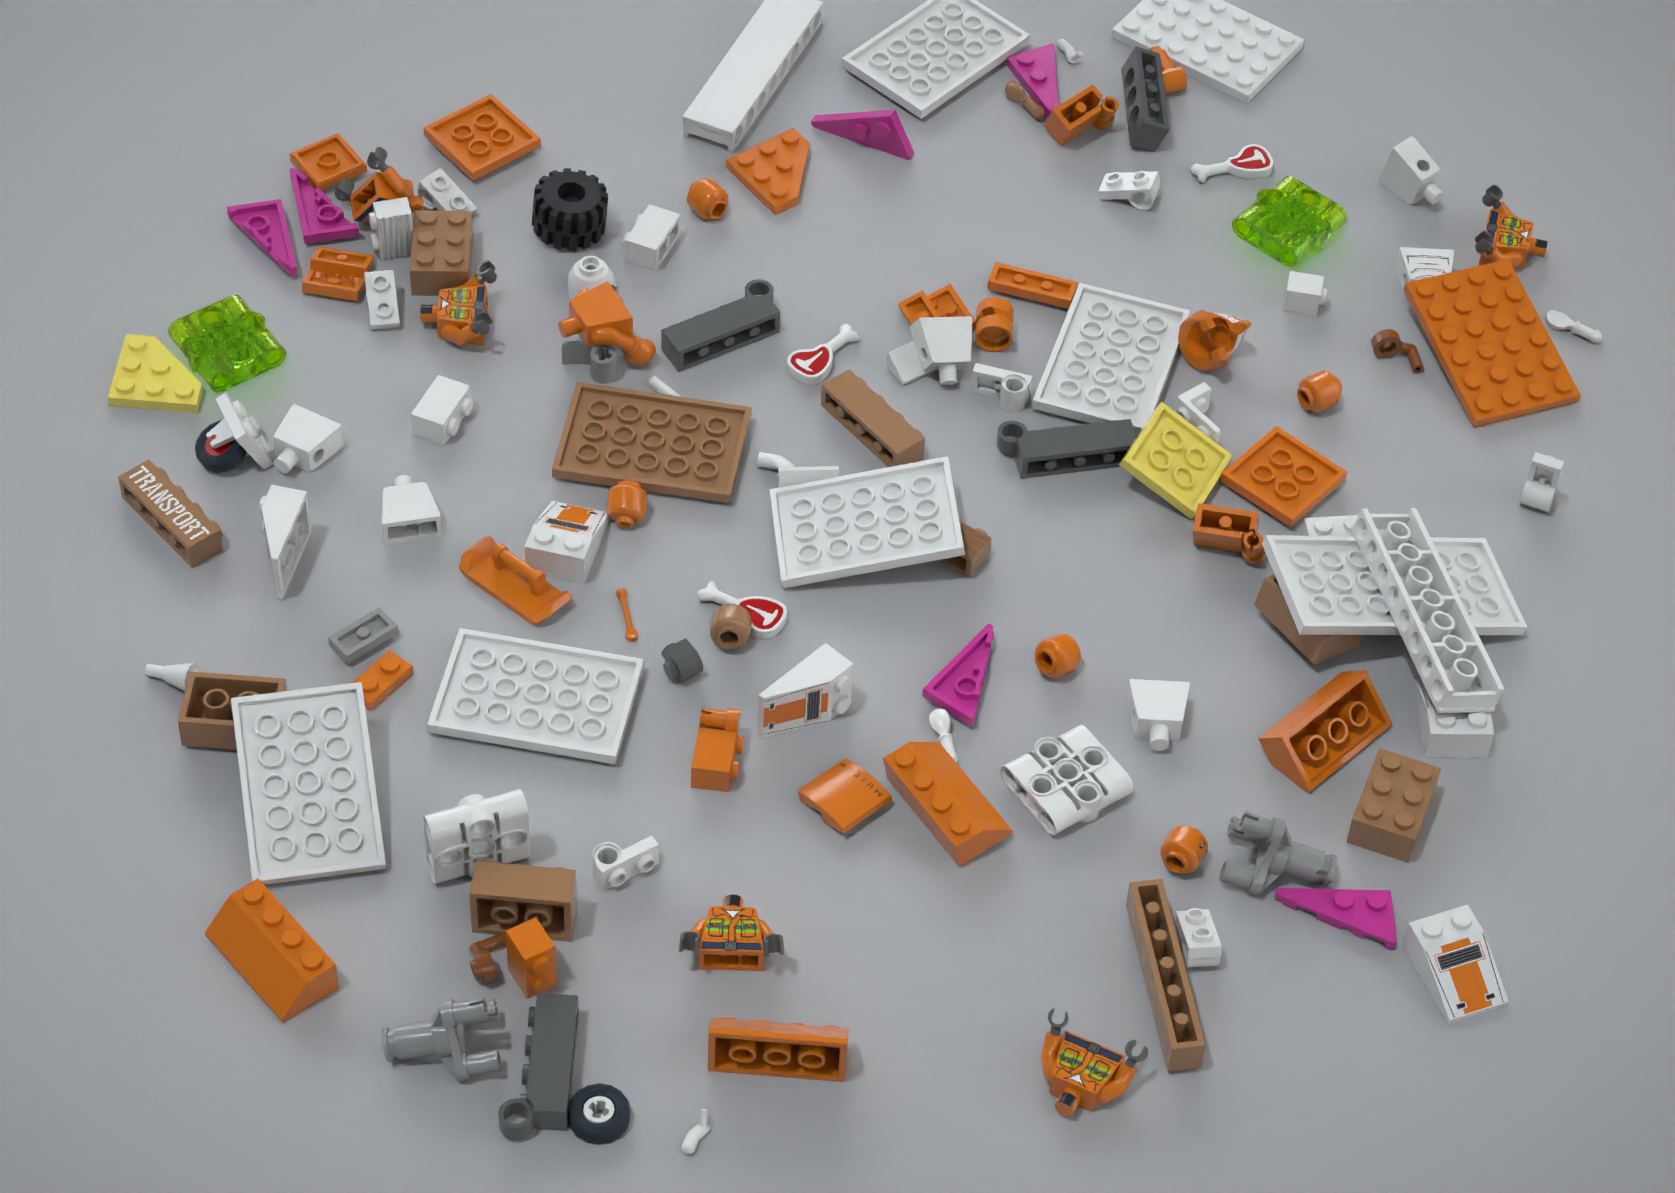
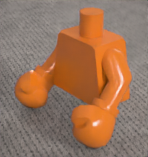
[558,282,656,367]

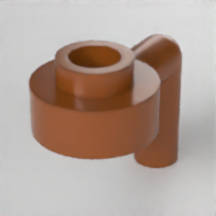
[1371,329,1424,374]
[470,932,506,985]

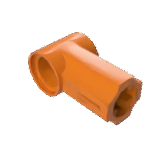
[1149,46,1187,94]

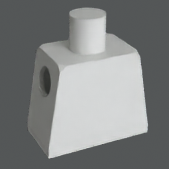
[1379,136,1444,205]
[910,316,972,386]
[273,404,344,473]
[382,475,442,545]
[1126,679,1190,751]

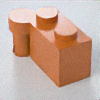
[1044,84,1119,146]
[1193,503,1266,565]
[691,707,744,792]

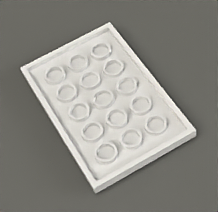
[842,0,1031,119]
[1111,0,1304,104]
[1032,283,1190,435]
[769,456,965,589]
[427,628,644,764]
[231,682,386,885]

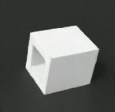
[1283,271,1328,316]

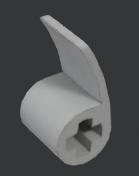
[562,341,617,384]

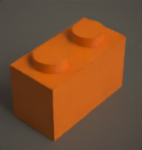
[506,917,557,999]

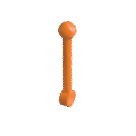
[616,588,638,642]

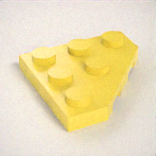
[107,334,203,413]

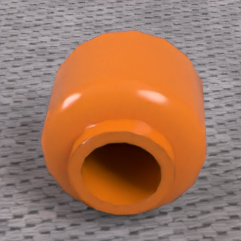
[687,178,729,220]
[1297,370,1342,413]
[606,480,648,528]
[1034,634,1081,678]
[1160,825,1208,874]

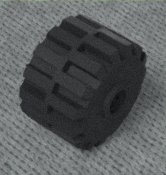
[532,168,608,251]

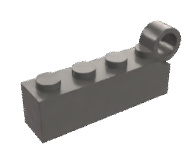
[661,279,780,372]
[997,419,1137,479]
[498,993,579,1140]

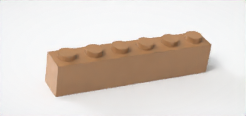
[1126,879,1206,1072]

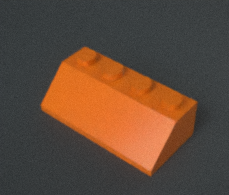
[1258,670,1393,792]
[883,741,1013,867]
[205,878,339,1023]
[708,1017,849,1082]

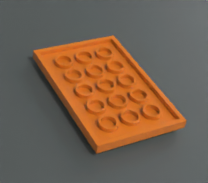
[1403,259,1581,428]

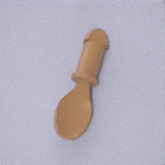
[1005,80,1045,120]

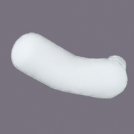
[1056,39,1083,64]
[681,1109,710,1155]

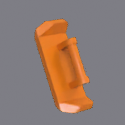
[459,536,572,624]

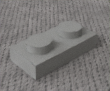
[328,607,399,664]

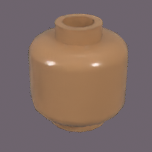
[710,604,752,650]

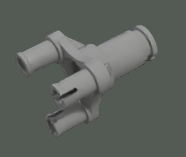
[1219,811,1337,895]
[382,997,502,1081]

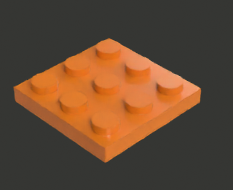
[423,94,541,181]
[1220,426,1347,528]

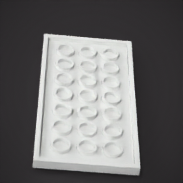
[1262,535,1527,635]

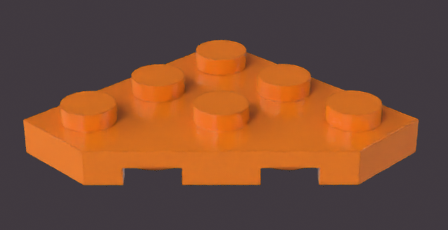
[726,128,810,215]

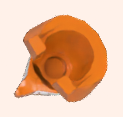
[1178,310,1251,371]

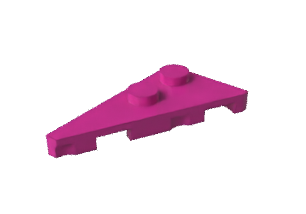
[1006,43,1058,118]
[811,110,914,160]
[289,168,359,244]
[227,199,297,276]
[922,623,994,727]
[1274,887,1397,950]

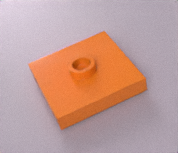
[289,133,367,191]

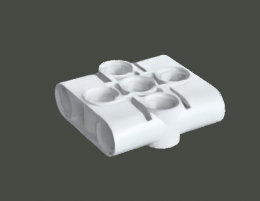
[1000,725,1134,836]
[423,789,531,884]

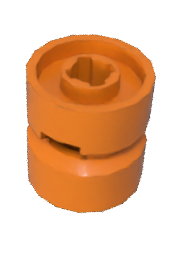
[975,297,1014,352]

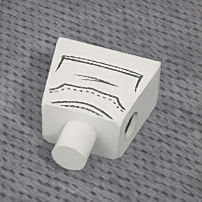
[1396,247,1454,298]

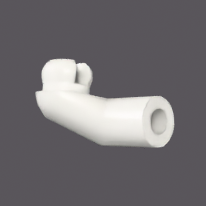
[757,452,795,477]

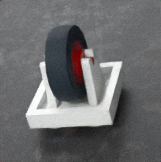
[195,392,274,473]

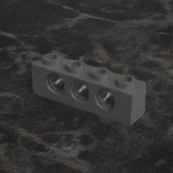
[1121,47,1170,152]

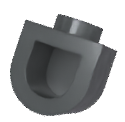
[661,638,703,683]

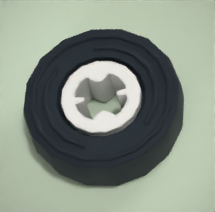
[567,1083,630,1145]

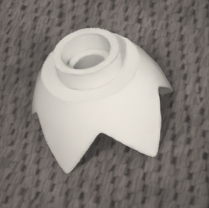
[567,256,618,300]

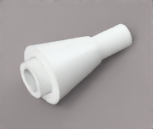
[145,663,202,691]

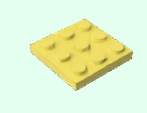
[1119,402,1233,519]

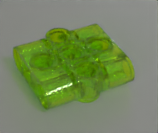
[1232,176,1347,267]
[168,295,287,392]

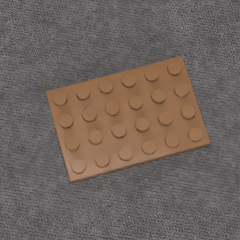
[552,382,752,503]

